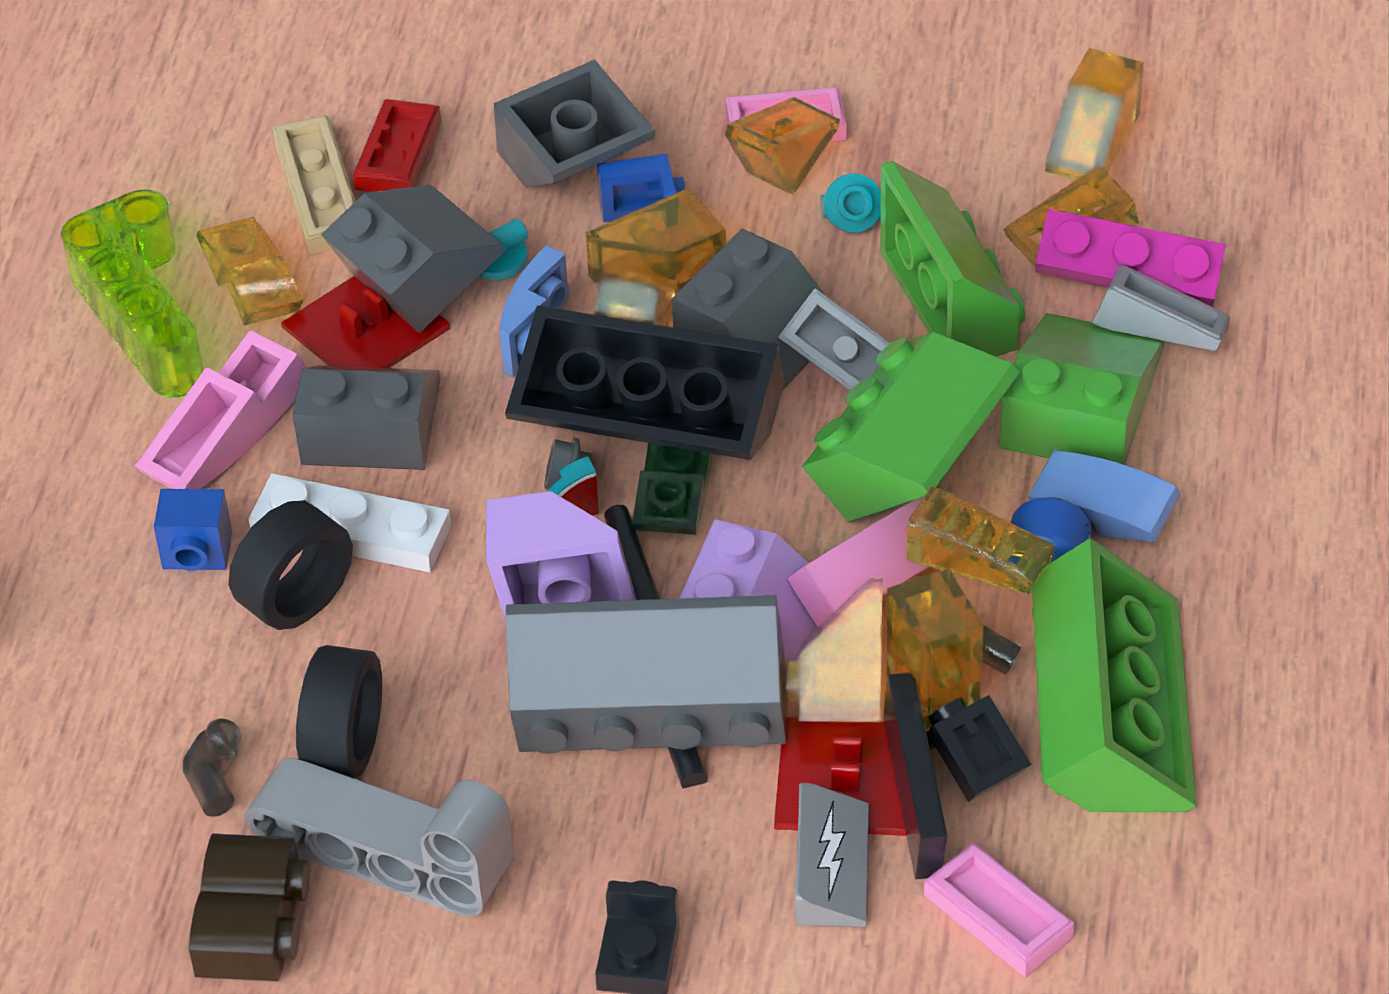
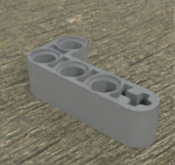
[245,758,514,917]

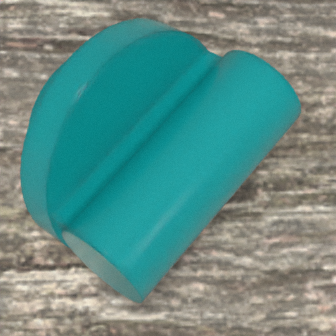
[820,173,881,233]
[480,218,528,280]

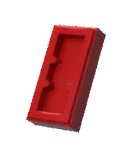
[353,99,441,192]

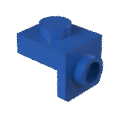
[597,154,687,236]

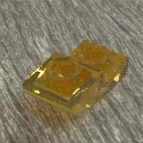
[196,217,304,326]

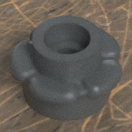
[544,437,591,489]

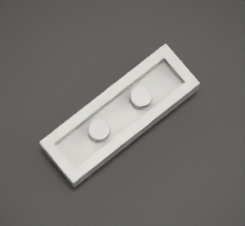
[249,473,452,573]

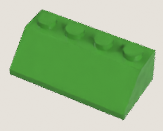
[1031,538,1197,812]

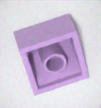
[486,491,637,617]
[679,519,827,695]

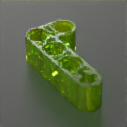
[61,190,203,398]

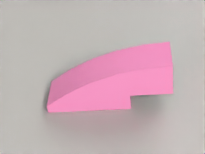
[135,330,306,489]
[787,492,966,634]

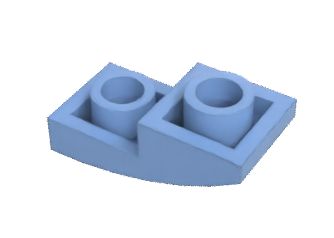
[500,245,569,377]
[1028,450,1180,542]

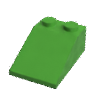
[1000,313,1165,465]

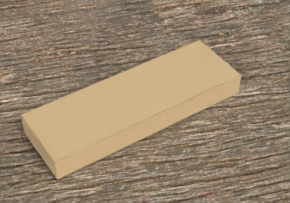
[272,116,355,255]

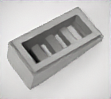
[1092,265,1230,351]

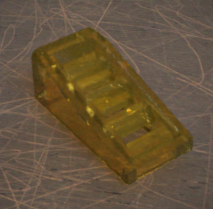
[1003,164,1139,267]
[907,487,1054,594]

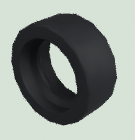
[228,500,353,630]
[296,645,382,778]

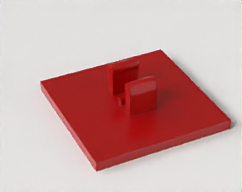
[281,276,451,368]
[774,717,906,836]

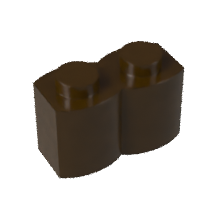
[188,833,310,981]

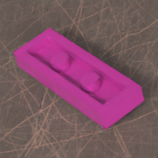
[1035,209,1226,307]

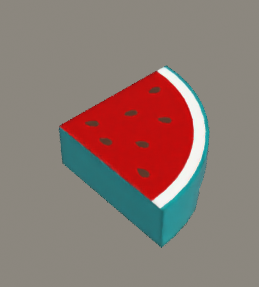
[540,456,599,516]

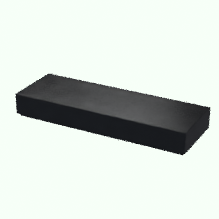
[883,673,947,879]

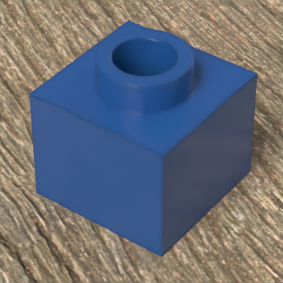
[154,489,232,571]

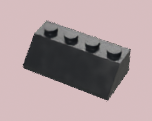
[505,305,784,460]

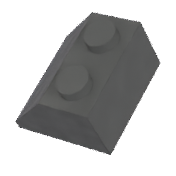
[494,59,655,188]
[321,185,506,333]
[672,228,826,391]
[292,365,440,470]

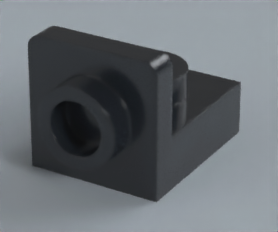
[926,695,1031,802]
[595,881,680,994]

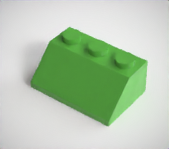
[880,161,1025,356]
[802,332,1020,522]

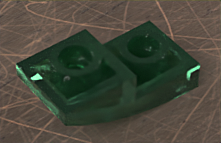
[632,443,713,535]

